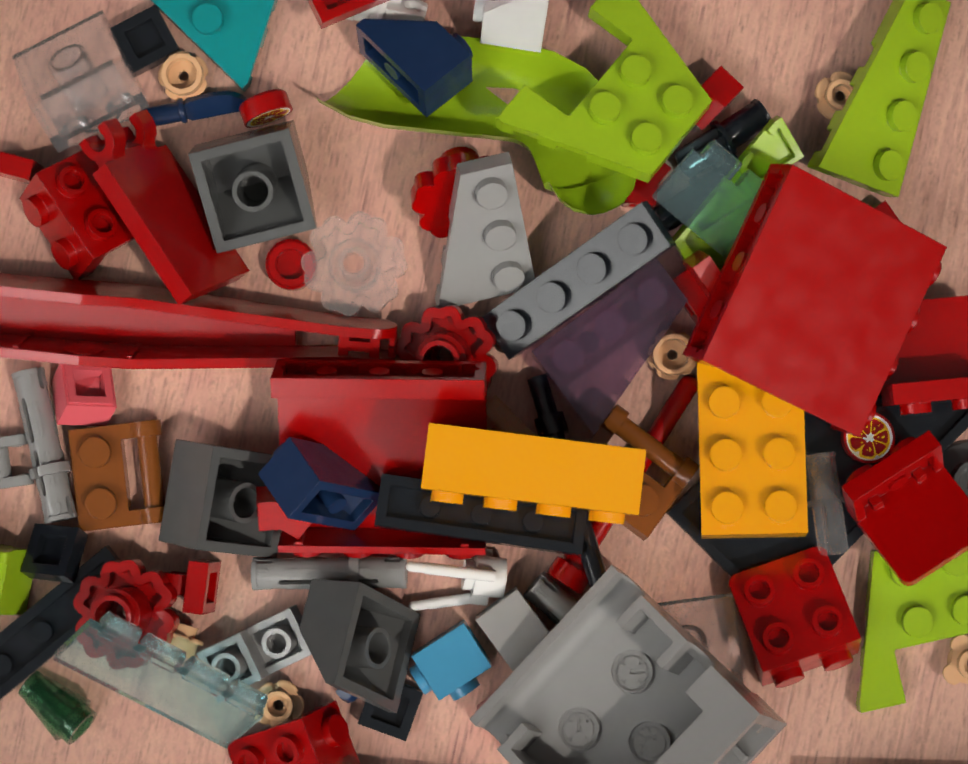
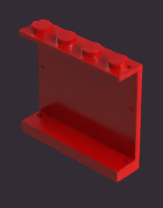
[682,164,947,437]
[270,359,487,560]

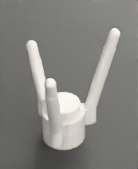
[406,549,507,611]

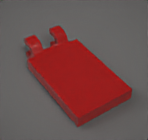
[79,109,250,305]

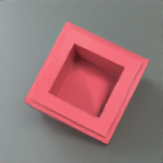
[52,364,117,426]

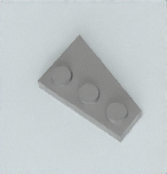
[435,152,535,307]

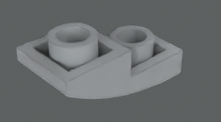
[196,605,312,700]

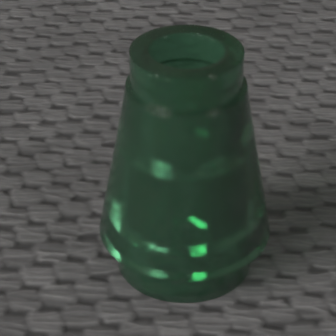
[18,671,97,745]

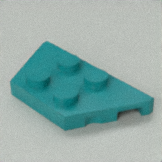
[151,0,278,92]

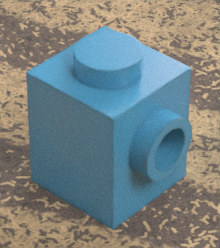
[409,619,492,701]

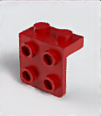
[19,139,134,279]
[881,295,968,415]
[841,430,968,586]
[729,546,862,688]
[228,700,360,764]

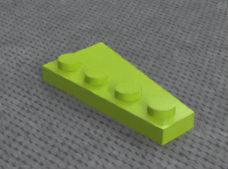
[807,0,951,197]

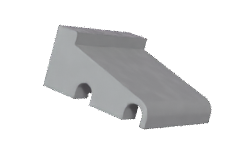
[470,565,787,764]

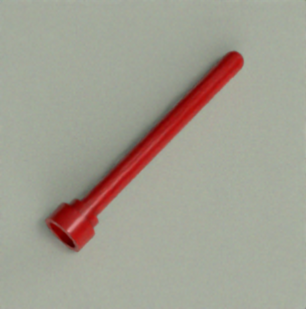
[547,375,697,595]

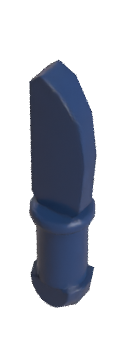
[133,91,247,126]

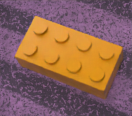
[697,362,808,539]
[421,423,646,524]

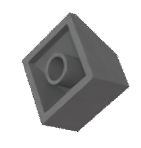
[188,120,317,253]
[158,439,281,558]

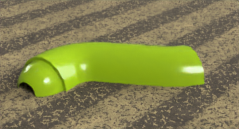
[317,36,636,215]

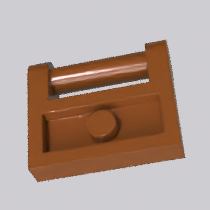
[588,404,700,541]
[68,419,165,531]

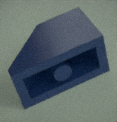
[356,19,473,118]
[258,437,380,530]

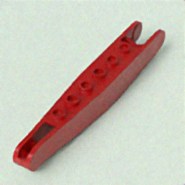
[0,273,398,369]

